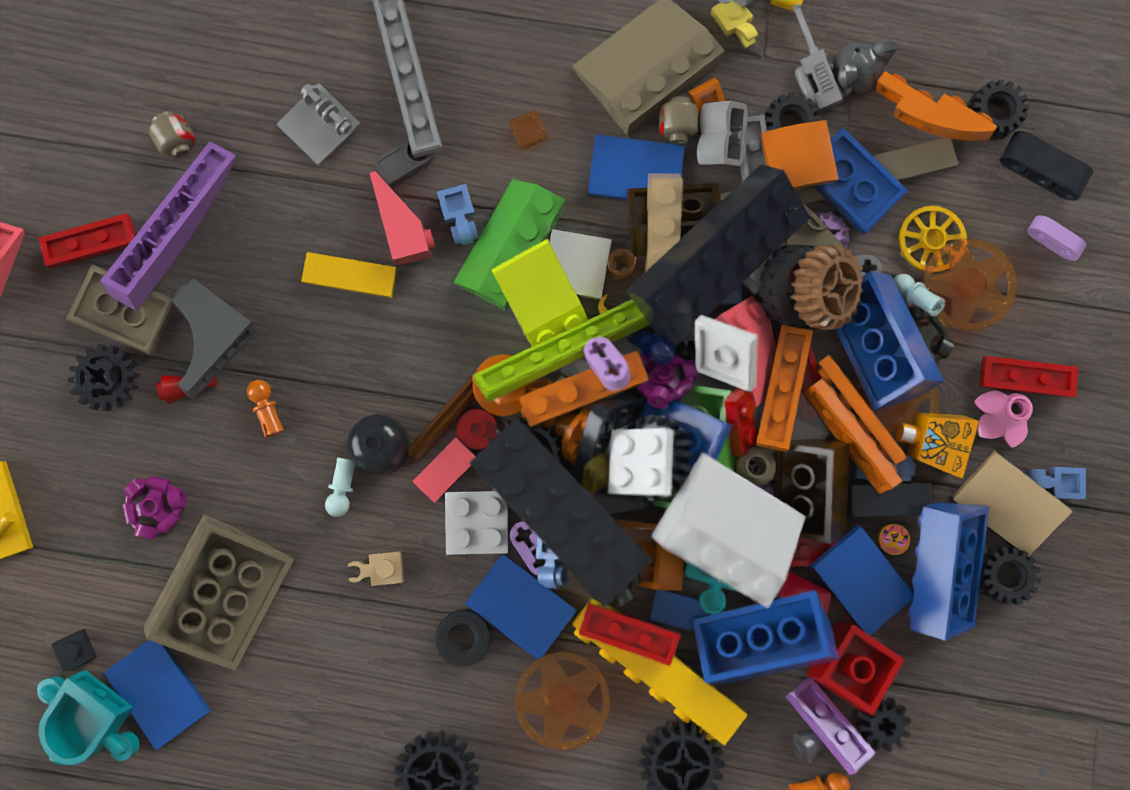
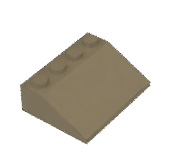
[572,0,725,136]
[143,514,294,671]

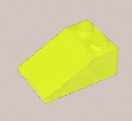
[492,239,588,347]

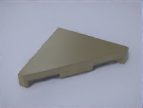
[786,199,844,248]

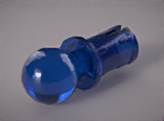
[627,328,675,365]

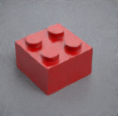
[806,621,905,715]

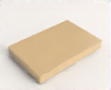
[952,451,1072,557]

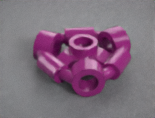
[637,352,697,409]
[122,476,187,539]

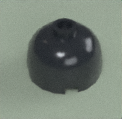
[347,414,410,475]

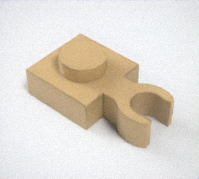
[348,551,404,586]

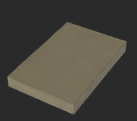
[66,264,175,356]

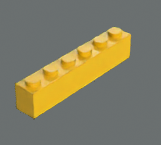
[573,598,747,746]

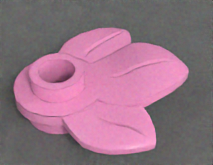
[974,390,1033,448]

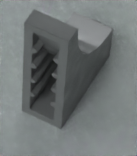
[172,278,255,400]

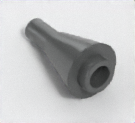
[792,729,826,763]

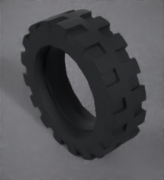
[759,244,816,328]

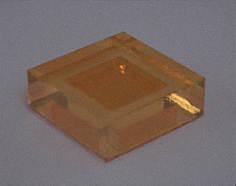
[508,109,548,151]

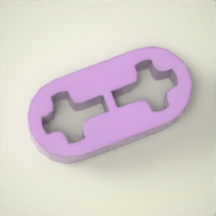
[1027,215,1087,261]
[584,337,631,391]
[510,521,541,575]

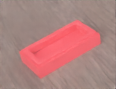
[412,437,476,503]

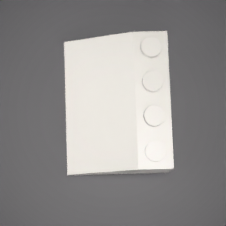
[651,453,806,608]

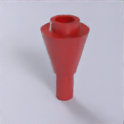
[156,375,217,405]

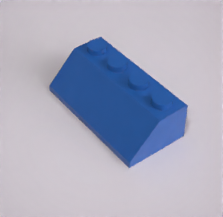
[835,271,944,411]
[909,503,989,641]
[692,591,839,686]

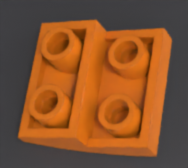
[760,120,839,191]

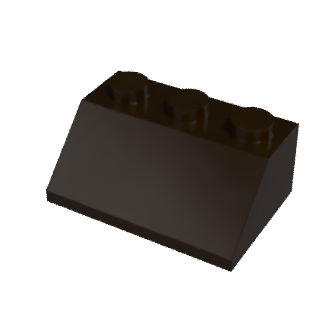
[627,183,721,257]
[773,439,850,544]

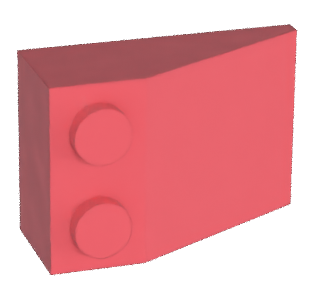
[715,296,777,408]

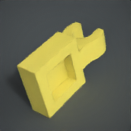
[711,0,758,49]

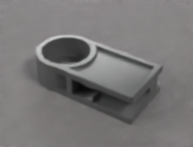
[373,139,435,188]

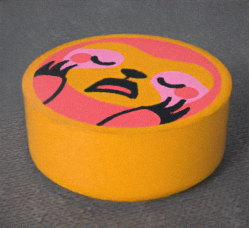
[876,524,910,555]

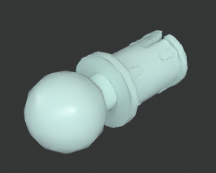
[893,274,945,317]
[325,457,355,517]

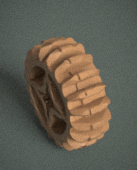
[791,245,864,330]

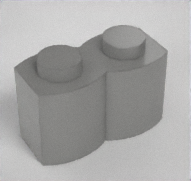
[697,101,748,167]

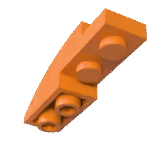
[875,71,997,141]

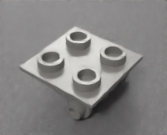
[276,83,361,166]

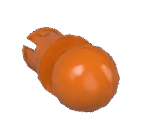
[246,379,284,438]
[788,772,850,790]

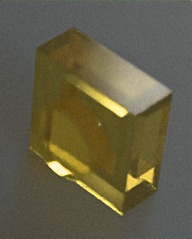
[582,451,610,495]

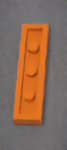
[756,325,813,452]
[519,351,649,427]
[818,355,907,465]
[802,378,902,495]

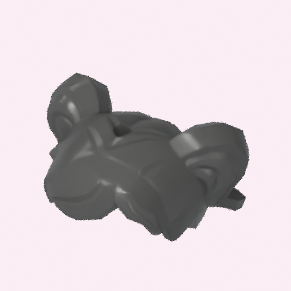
[833,39,897,97]

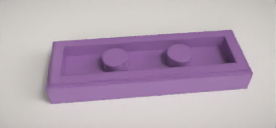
[786,677,875,775]

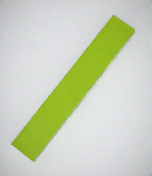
[473,299,650,403]

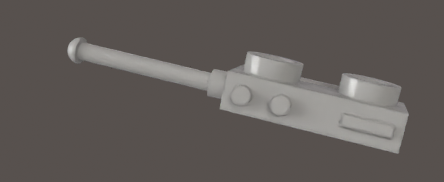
[793,4,844,112]

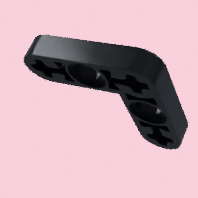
[571,388,648,488]

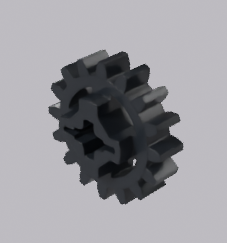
[68,344,140,411]

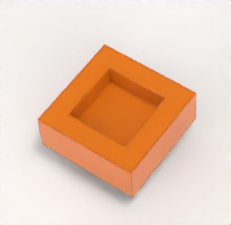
[688,78,725,120]

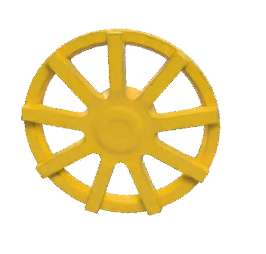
[898,206,967,273]

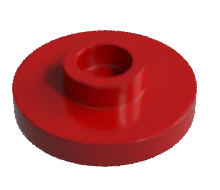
[457,409,497,450]

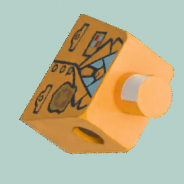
[896,413,979,478]

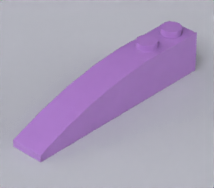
[100,142,236,311]

